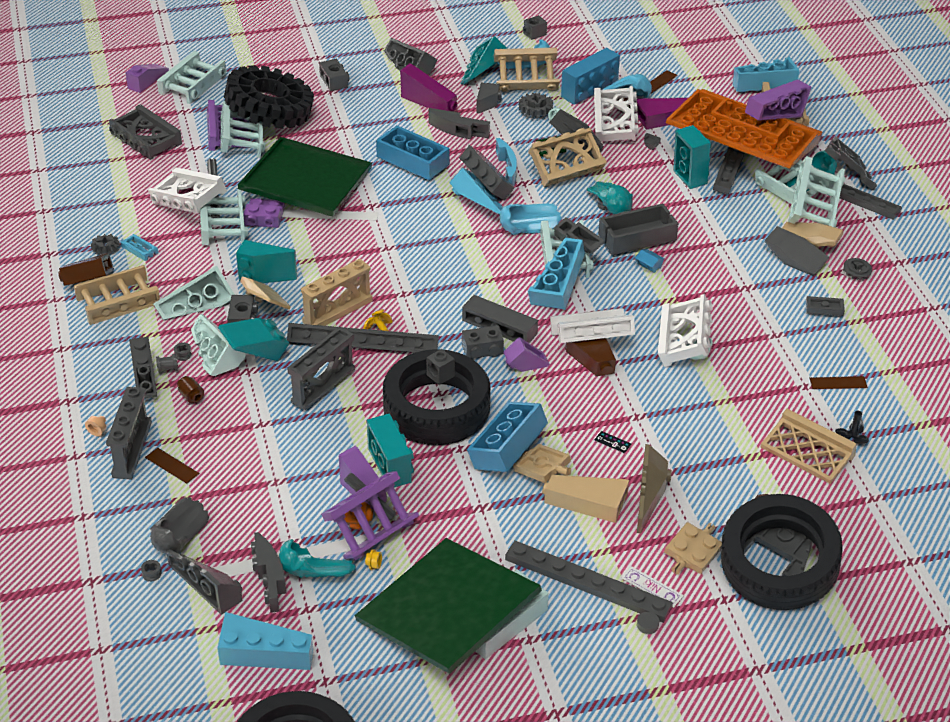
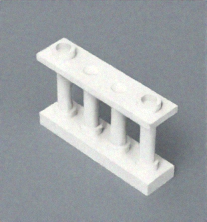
[550,308,635,343]

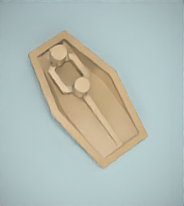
[782,222,843,247]
[240,277,291,310]

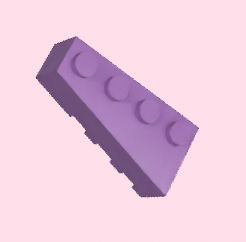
[745,79,812,120]

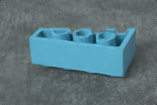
[733,57,799,93]
[217,612,313,670]

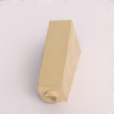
[542,475,629,523]

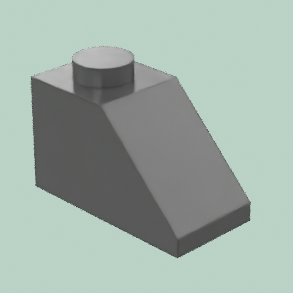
[476,82,502,114]

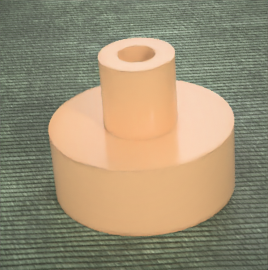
[85,416,106,437]

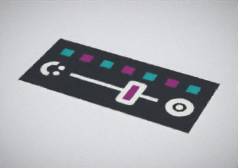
[594,431,632,454]

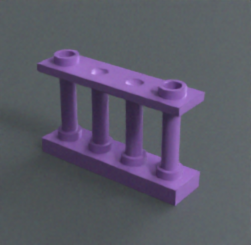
[321,471,419,560]

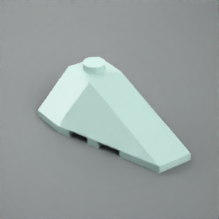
[153,266,235,320]
[191,314,247,376]

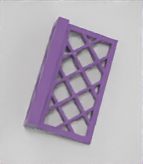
[207,100,249,151]

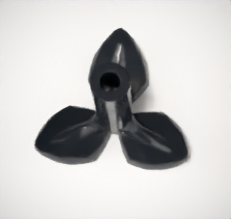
[835,410,869,444]

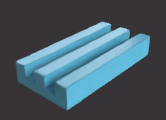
[121,234,159,261]

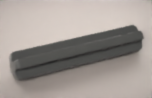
[344,473,396,521]

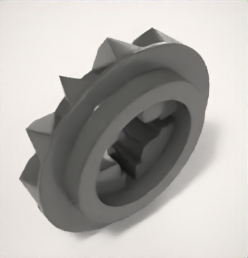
[91,234,120,254]
[843,258,872,280]

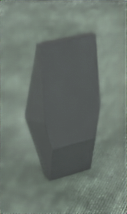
[549,109,604,158]
[765,226,829,276]

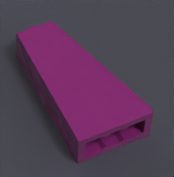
[400,63,458,112]
[634,98,688,130]

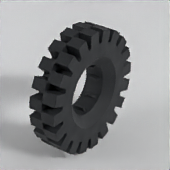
[224,65,314,129]

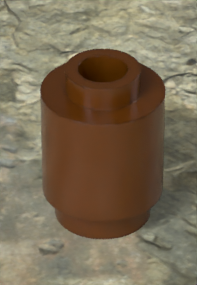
[177,376,204,404]

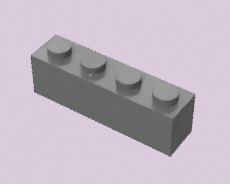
[459,145,515,200]
[462,295,538,343]

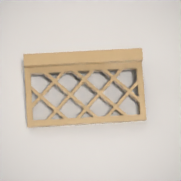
[760,408,857,484]

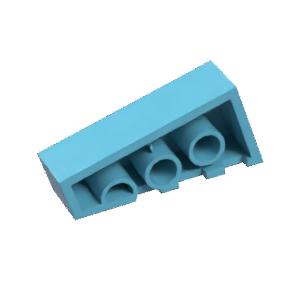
[528,238,585,310]

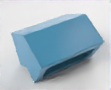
[635,249,665,273]

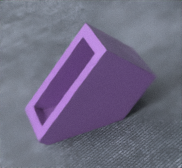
[503,337,550,372]

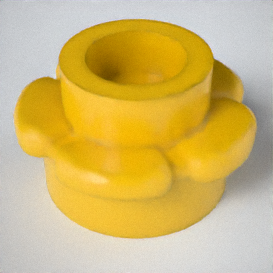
[365,549,382,570]

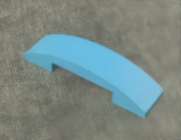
[496,138,517,186]

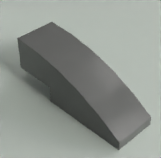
[554,217,605,254]

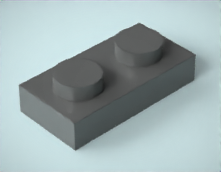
[806,296,845,316]

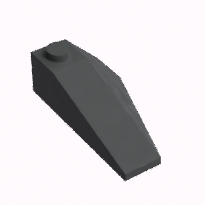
[166,549,242,615]

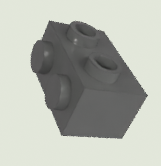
[462,325,504,359]

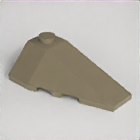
[637,444,672,533]

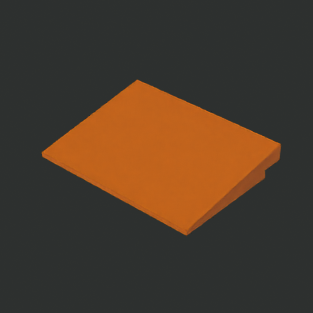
[666,89,822,169]

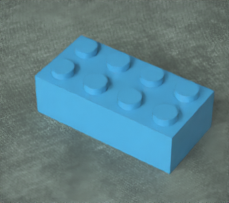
[561,47,620,105]
[376,125,450,180]
[467,402,548,472]

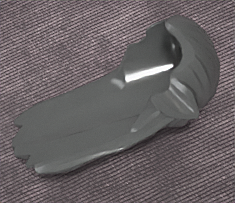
[150,497,209,553]

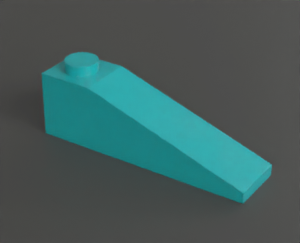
[461,36,507,85]

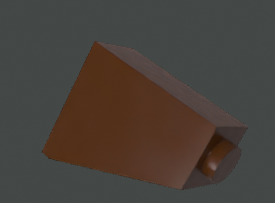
[58,253,114,286]
[565,338,616,377]

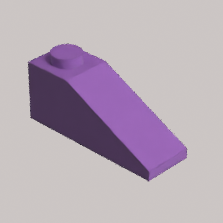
[125,64,169,93]

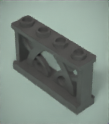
[109,104,182,160]
[287,326,355,410]
[106,387,152,480]

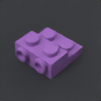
[243,198,285,228]

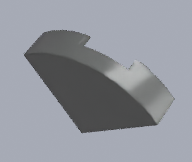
[644,133,661,150]

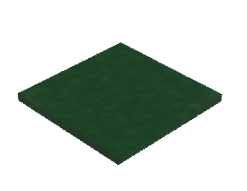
[238,137,372,217]
[355,538,542,674]

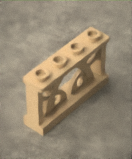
[528,128,607,187]
[301,259,373,326]

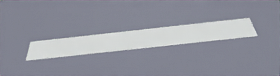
[282,209,378,220]
[213,535,366,577]

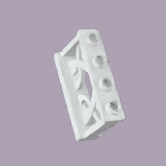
[594,86,639,144]
[148,168,227,214]
[658,294,713,367]

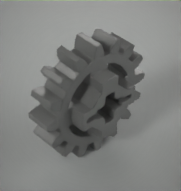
[519,92,553,118]

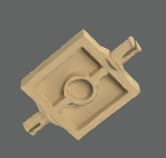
[513,444,571,483]
[664,522,722,575]

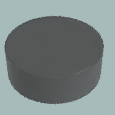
[637,612,660,634]

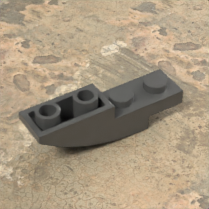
[428,108,490,140]
[129,337,158,399]
[251,532,286,613]

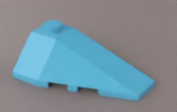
[449,168,503,215]

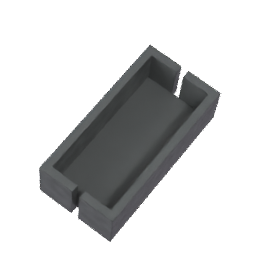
[598,203,679,255]

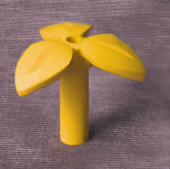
[363,309,393,331]

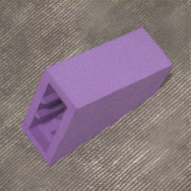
[339,445,387,510]

